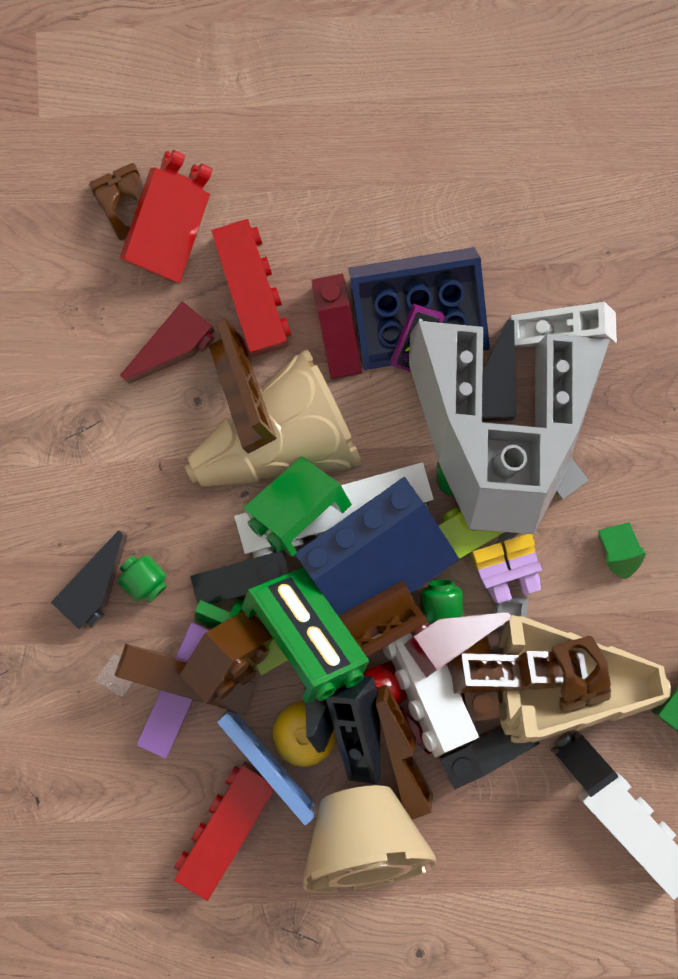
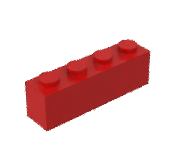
[211,219,292,357]
[173,761,274,901]

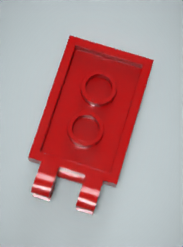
[119,150,213,283]

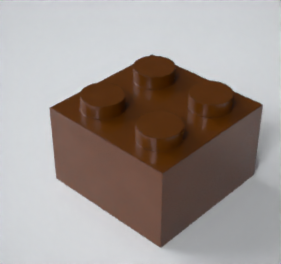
[180,611,273,704]

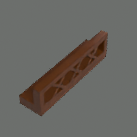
[209,319,277,454]
[338,580,428,657]

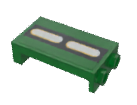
[241,567,369,703]

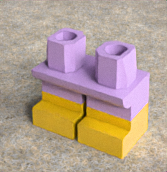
[470,534,542,604]

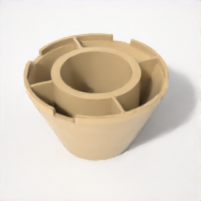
[302,785,437,893]

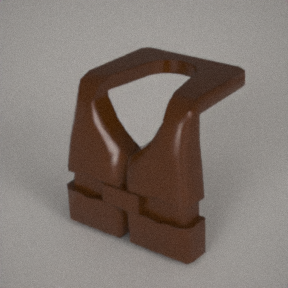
[89,163,143,240]
[552,636,611,712]

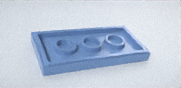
[217,710,315,825]

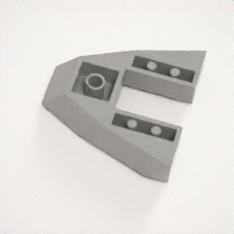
[409,321,610,534]

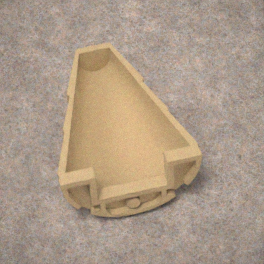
[185,349,362,488]
[497,615,671,743]

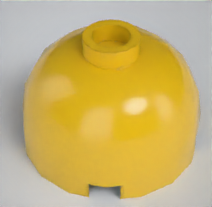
[272,701,336,767]

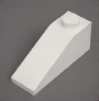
[511,302,617,347]

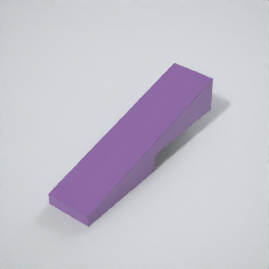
[137,622,209,759]

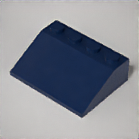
[348,247,490,370]
[296,476,460,616]

